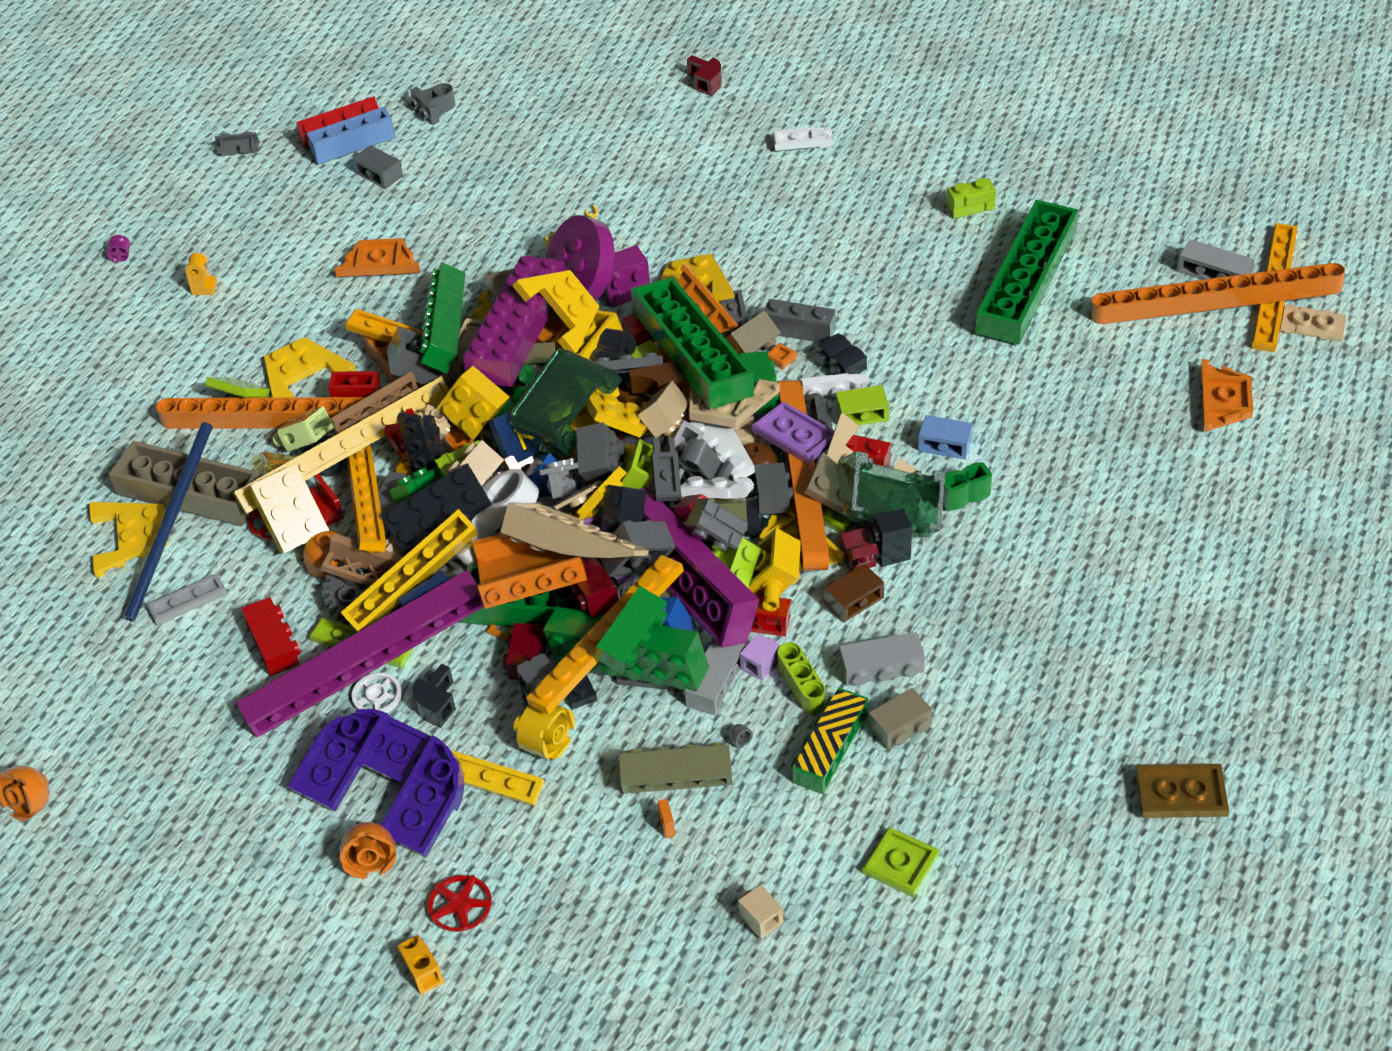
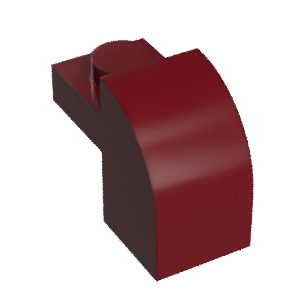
[687,55,722,96]
[837,527,879,571]

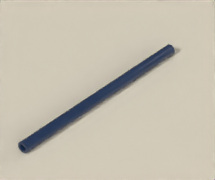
[123,422,213,622]

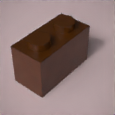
[824,564,884,623]

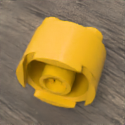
[513,705,575,760]

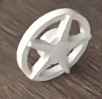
[352,673,402,713]

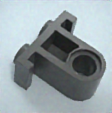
[410,83,456,125]
[678,438,734,481]

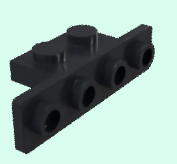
[397,413,445,472]

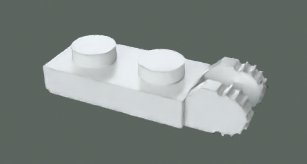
[773,127,834,151]
[802,373,868,401]
[681,476,754,499]

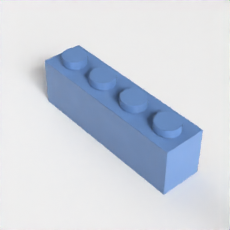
[307,107,396,164]

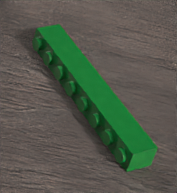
[419,262,466,374]

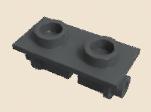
[215,131,260,156]
[805,393,833,430]

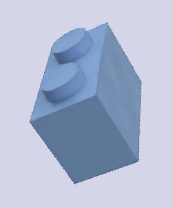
[918,415,973,460]

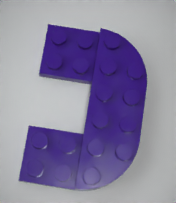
[288,709,465,857]

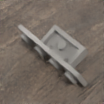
[539,458,578,498]

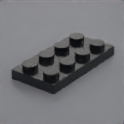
[380,463,492,556]

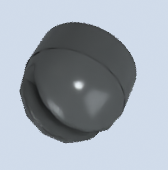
[729,724,753,748]

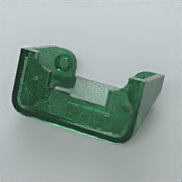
[509,349,623,457]
[837,451,946,538]

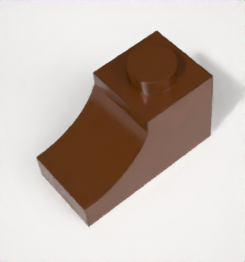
[629,361,682,395]

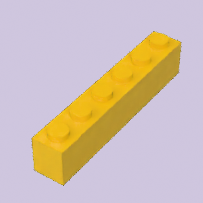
[341,509,478,632]

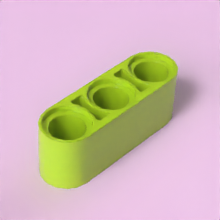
[778,642,826,715]

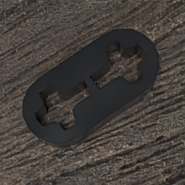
[745,495,761,537]

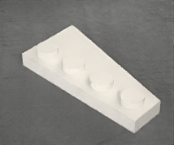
[690,421,755,481]

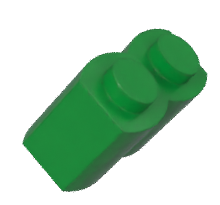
[939,462,992,510]

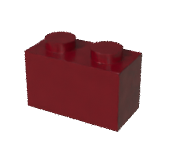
[503,623,548,680]

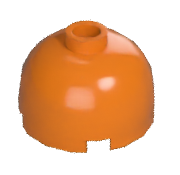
[303,531,344,580]
[0,765,49,821]
[339,822,396,879]

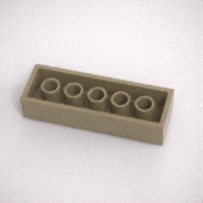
[109,441,261,526]

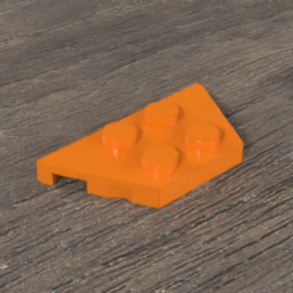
[335,238,421,277]
[678,264,739,334]
[1201,359,1253,431]

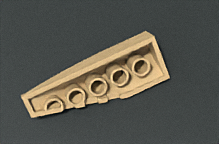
[501,502,649,558]

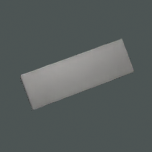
[146,573,227,626]

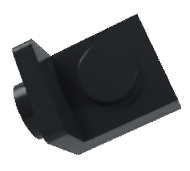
[567,674,598,709]

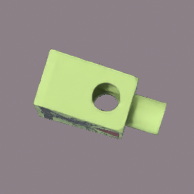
[273,406,333,451]

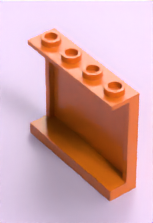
[472,514,587,609]

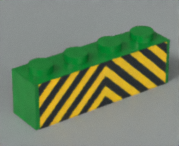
[790,687,868,795]

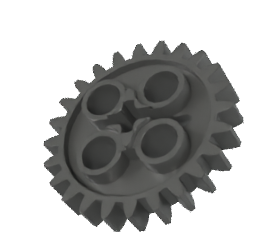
[322,562,402,625]

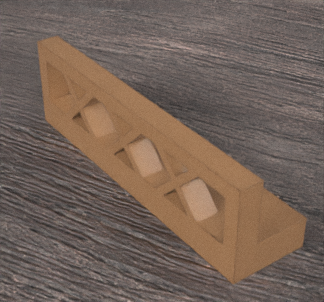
[331,372,418,435]
[321,533,428,587]

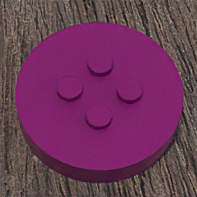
[546,215,615,301]

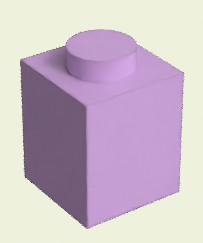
[740,633,780,681]

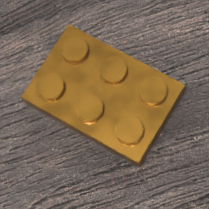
[1136,764,1229,818]

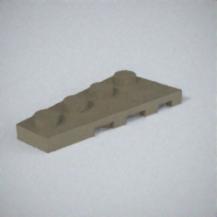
[804,452,893,531]

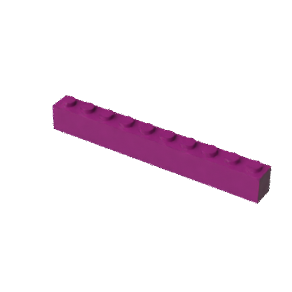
[236,569,484,737]

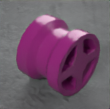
[107,235,131,262]

